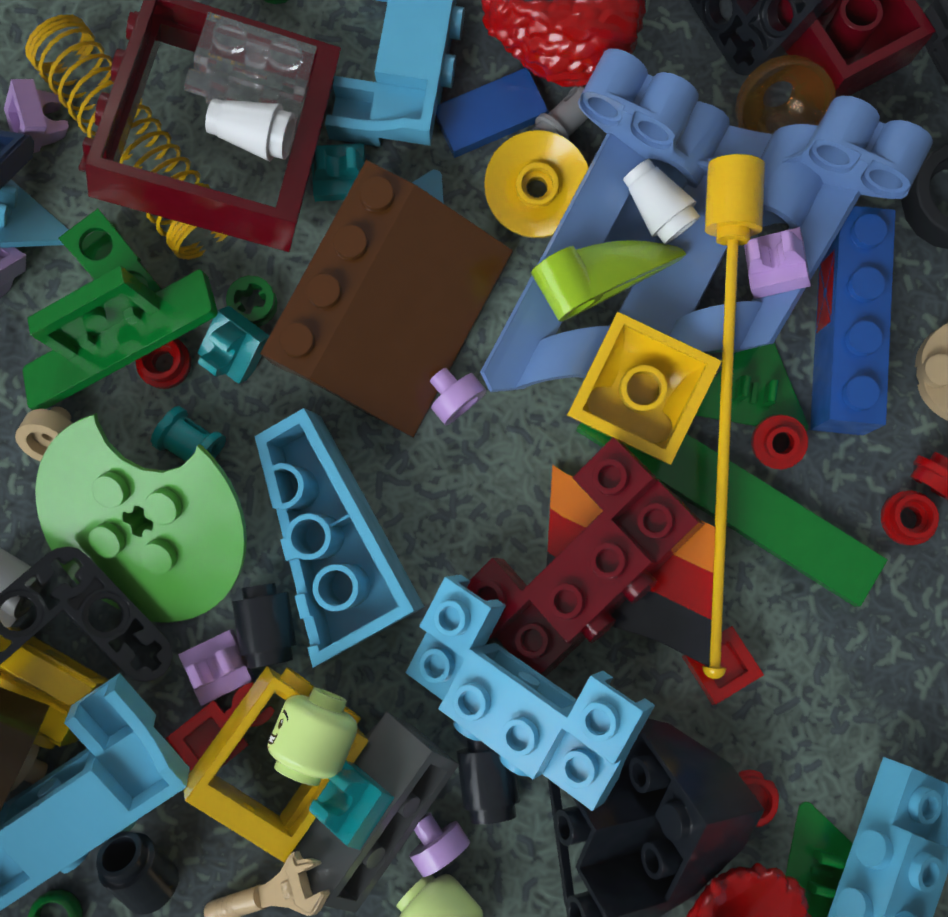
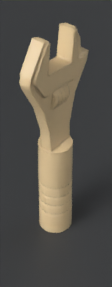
[204,851,330,917]

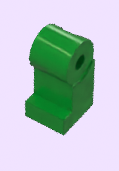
[58,208,162,293]

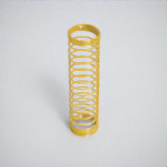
[25,15,228,260]

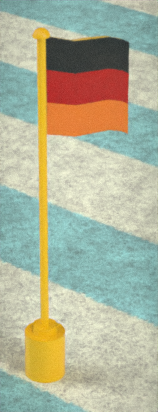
[546,154,765,679]

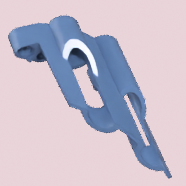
[480,49,933,392]

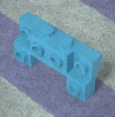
[325,0,465,147]
[405,575,655,811]
[0,673,190,911]
[827,757,948,917]

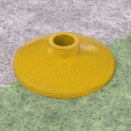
[484,130,588,238]

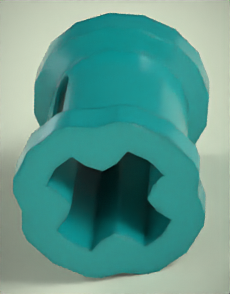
[150,406,226,462]

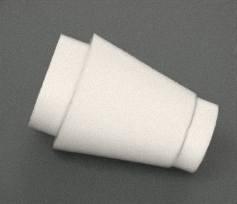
[205,98,296,162]
[623,159,701,244]

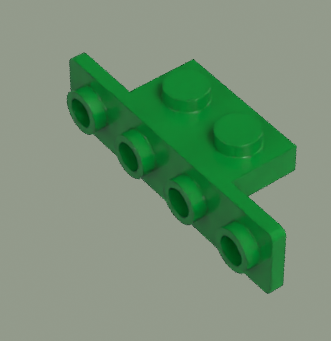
[22,265,218,410]

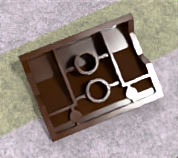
[260,160,513,438]

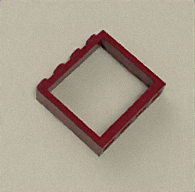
[78,0,341,252]

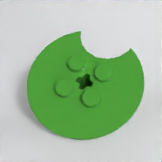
[35,413,247,623]

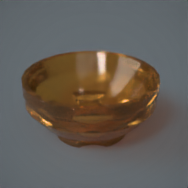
[735,55,836,134]

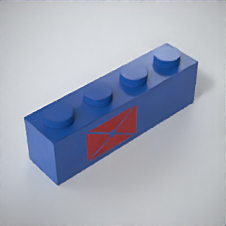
[810,206,896,436]

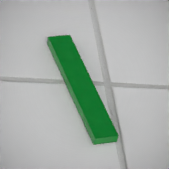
[576,423,888,607]

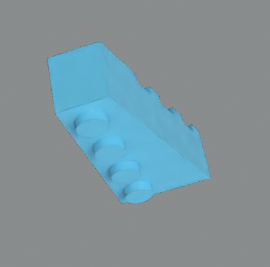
[254,408,425,668]

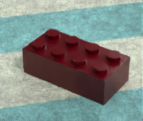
[756,0,936,110]

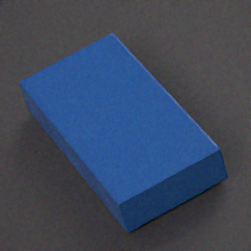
[435,68,549,158]

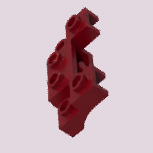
[467,437,705,677]

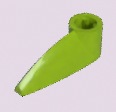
[531,240,687,322]

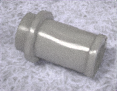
[532,86,588,140]

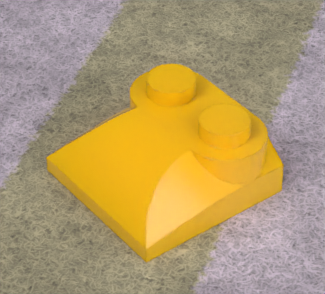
[567,311,722,465]

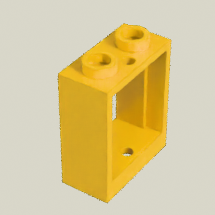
[183,666,369,863]

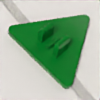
[695,343,809,431]
[785,802,853,917]

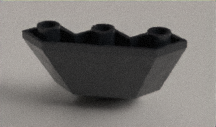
[548,718,765,917]

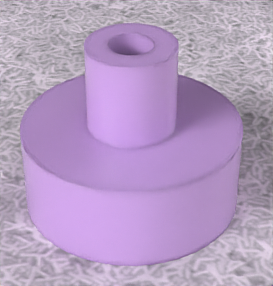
[430,368,487,425]
[409,812,470,877]

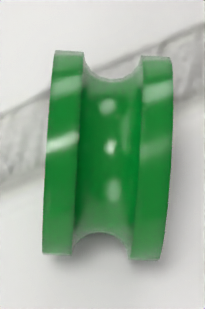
[226,275,278,327]

